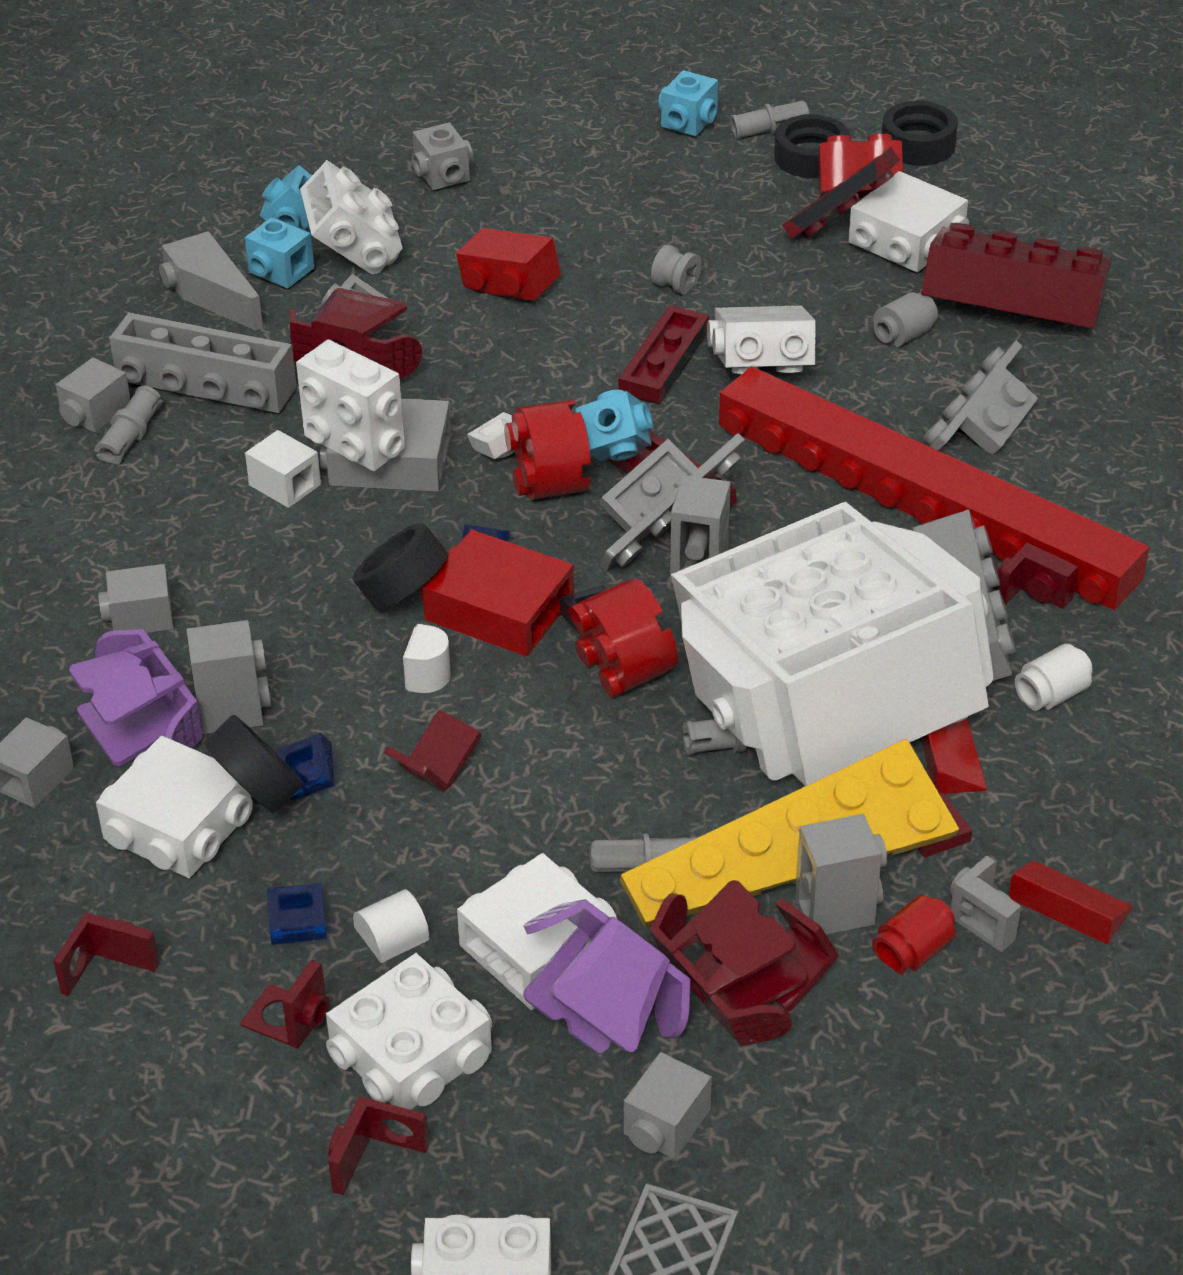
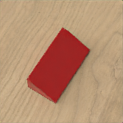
[920,718,987,794]
[1009,860,1133,945]

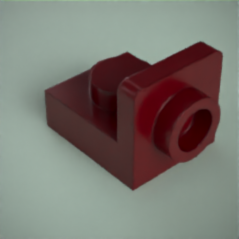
[997,543,1078,609]

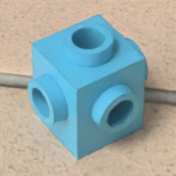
[658,70,718,136]
[259,165,312,232]
[244,217,314,288]
[575,390,653,462]

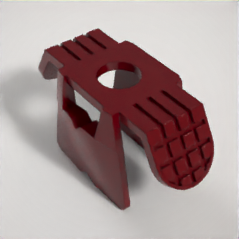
[289,288,422,379]
[649,880,808,1046]

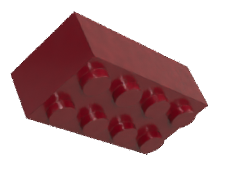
[921,223,1112,328]

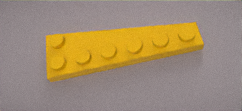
[620,738,959,927]

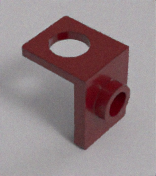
[383,710,482,792]
[775,898,839,1012]
[54,912,160,996]
[240,960,329,1049]
[328,1096,429,1195]

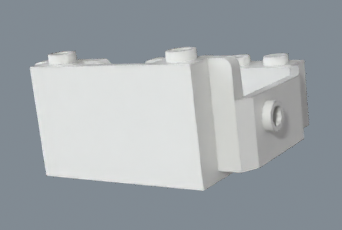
[671,501,993,786]

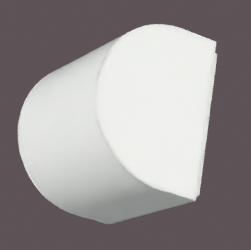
[403,624,451,693]
[353,889,429,963]

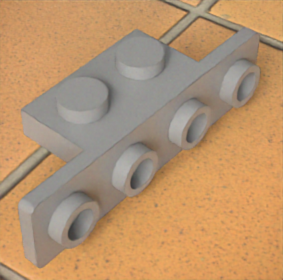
[922,340,1038,454]
[599,433,745,572]

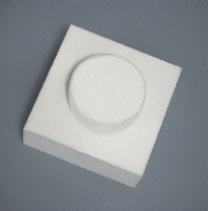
[467,412,515,459]

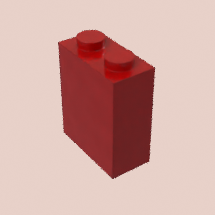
[420,529,574,657]

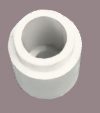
[1015,644,1093,711]

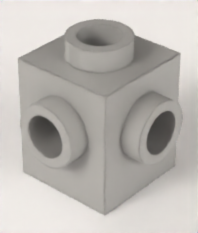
[412,122,473,190]

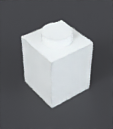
[245,430,321,508]

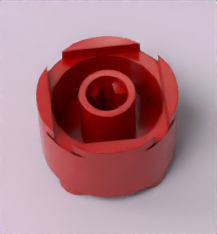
[504,399,591,500]
[569,579,678,698]

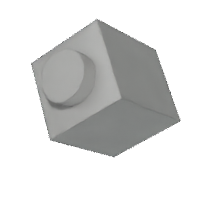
[56,357,130,432]
[98,564,174,633]
[0,717,74,808]
[624,1052,712,1159]

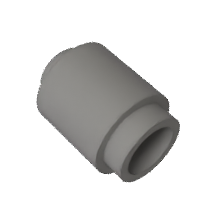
[873,292,938,348]

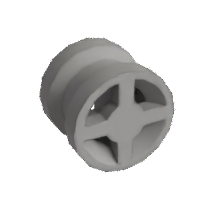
[651,244,702,295]

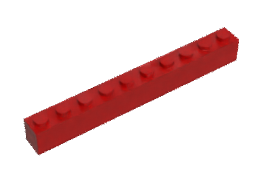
[719,366,1150,611]

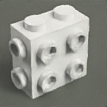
[300,160,403,274]
[849,171,969,273]
[707,306,815,374]
[296,339,405,472]
[96,735,253,878]
[457,853,617,1011]
[326,953,492,1110]
[411,1215,551,1275]

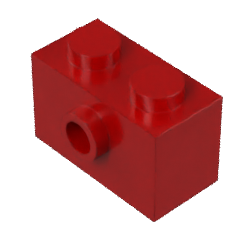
[456,228,561,301]

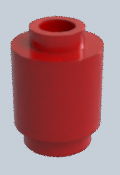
[872,895,956,975]

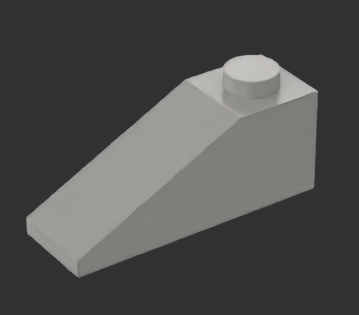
[159,231,263,330]

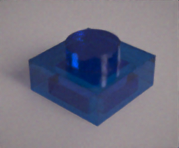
[276,733,335,800]
[267,883,327,945]

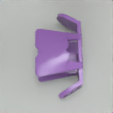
[69,629,203,766]
[523,899,690,1053]

